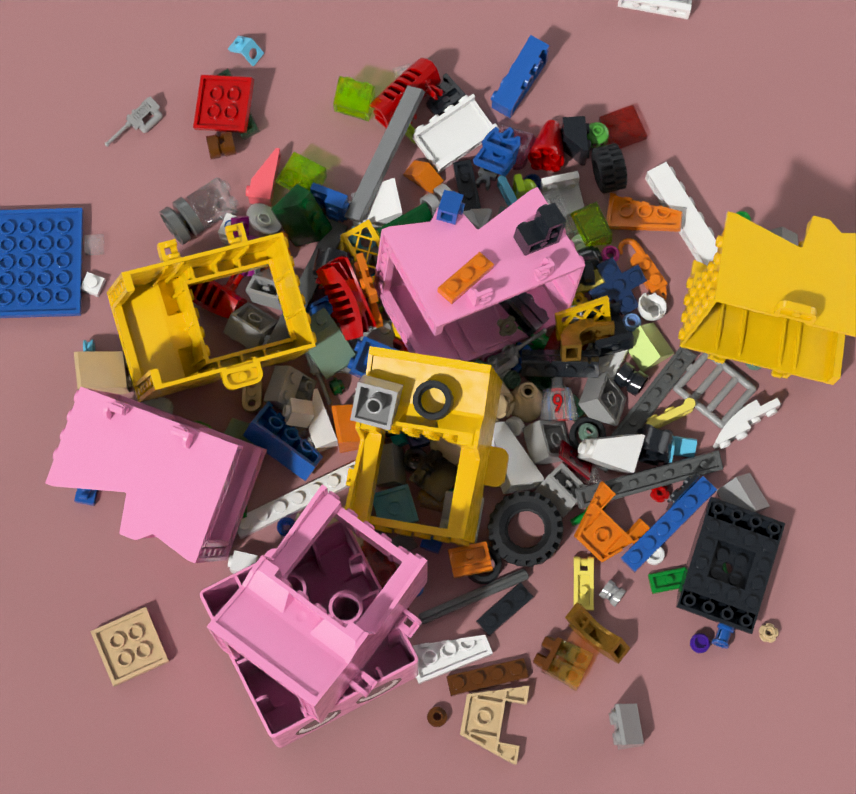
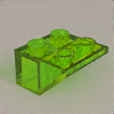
[333,76,375,122]
[275,152,327,191]

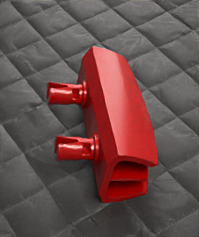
[369,58,443,129]
[189,251,247,319]
[316,256,377,340]

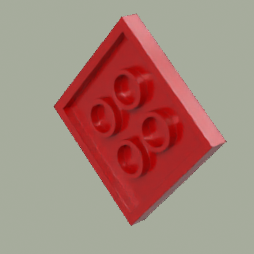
[193,75,254,133]

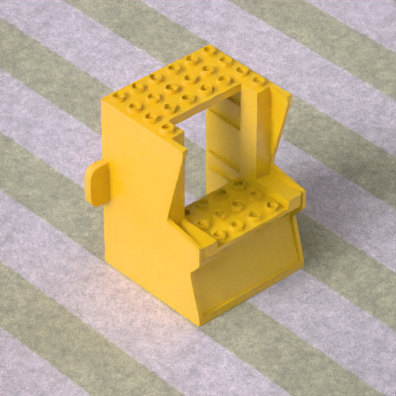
[678,211,856,385]
[106,223,317,402]
[345,346,509,546]

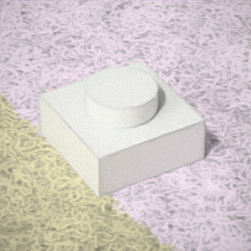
[81,272,106,297]

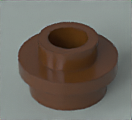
[427,707,447,727]

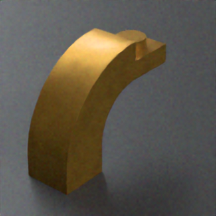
[560,318,615,362]
[565,602,631,664]

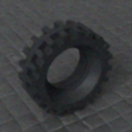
[488,490,564,567]

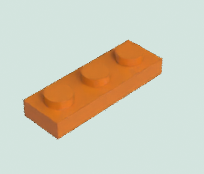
[437,252,494,304]

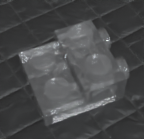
[187,177,239,229]

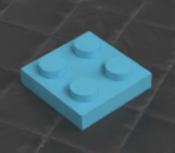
[373,484,419,523]

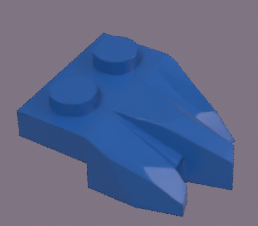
[473,127,520,177]

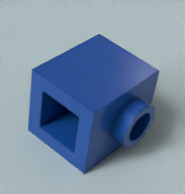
[436,190,465,225]

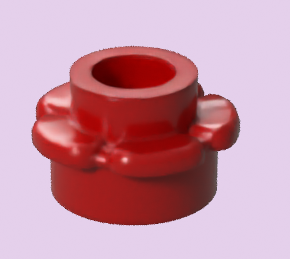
[650,485,670,503]

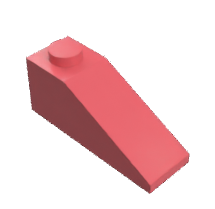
[246,148,281,206]

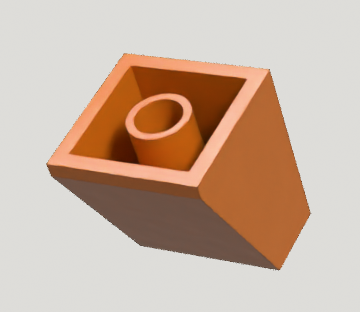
[331,404,388,453]

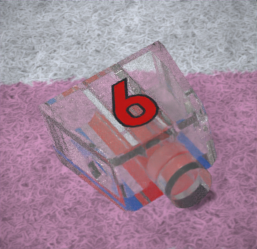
[540,377,579,421]

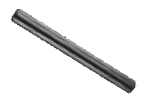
[419,569,529,624]

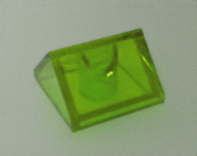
[570,202,612,246]

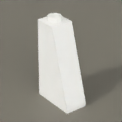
[492,422,544,494]

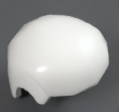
[638,293,667,321]

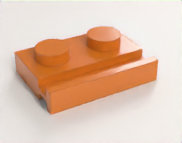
[448,541,493,579]

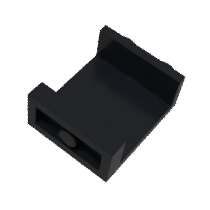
[583,302,634,357]

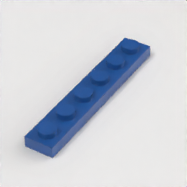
[621,476,717,573]

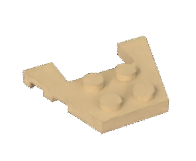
[460,686,529,765]

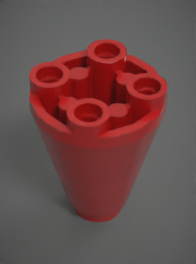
[528,120,565,172]

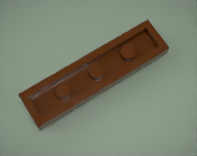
[446,658,529,697]

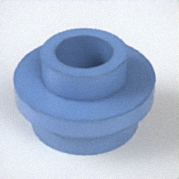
[622,313,641,332]

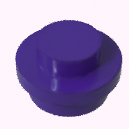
[690,633,710,653]

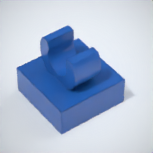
[74,488,98,506]

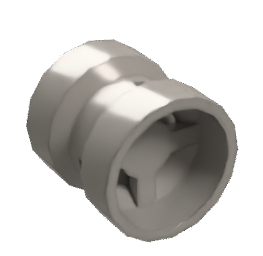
[360,246,379,265]
[599,579,626,607]

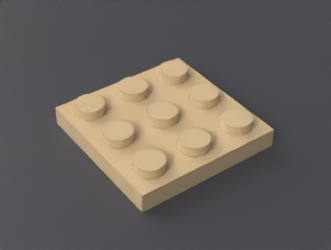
[90,607,169,687]

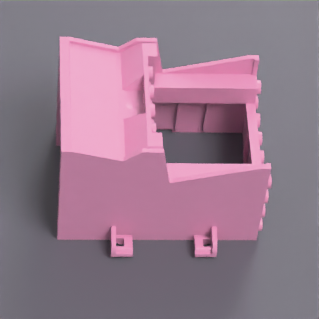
[373,187,585,362]
[45,387,267,563]
[207,484,428,723]

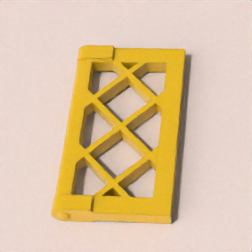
[340,219,380,282]
[554,296,611,341]

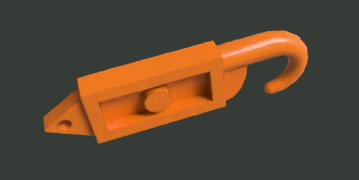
[618,238,668,300]

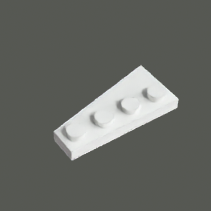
[413,635,493,684]

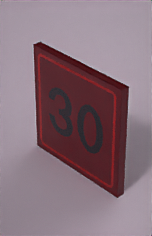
[558,439,592,481]

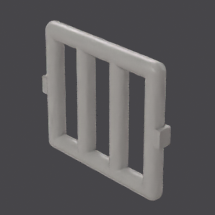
[673,353,757,429]

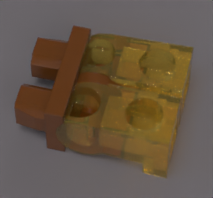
[533,636,594,691]

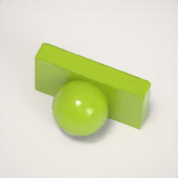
[512,174,537,200]

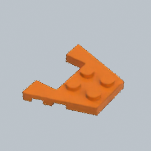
[354,252,384,329]
[574,481,650,562]

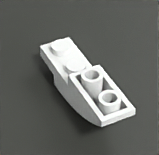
[713,398,781,449]

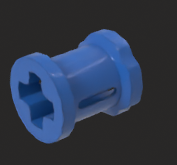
[712,623,735,649]

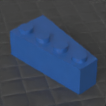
[491,35,550,118]

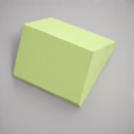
[628,322,674,372]

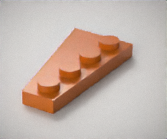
[606,192,683,232]

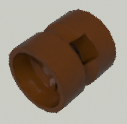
[206,131,236,160]

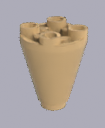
[510,382,545,423]

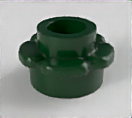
[329,377,345,396]

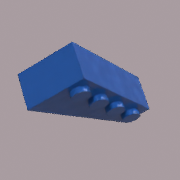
[242,401,323,481]

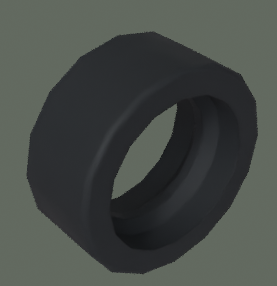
[413,380,454,420]
[569,417,606,451]
[468,546,502,584]

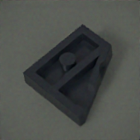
[426,73,466,116]

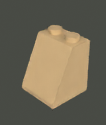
[74,351,132,395]

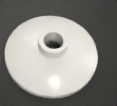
[247,203,281,235]

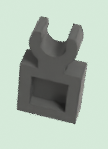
[476,167,499,191]

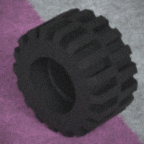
[591,143,628,194]

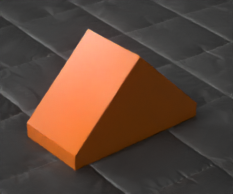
[403,160,444,195]

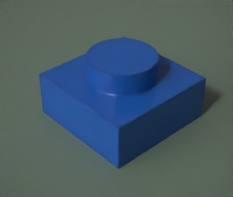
[420,536,443,554]

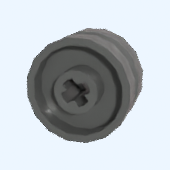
[159,197,205,245]

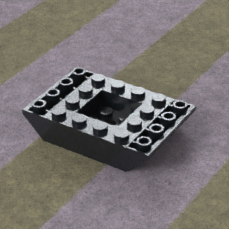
[676,497,785,634]

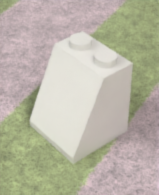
[348,178,402,234]
[578,434,645,473]

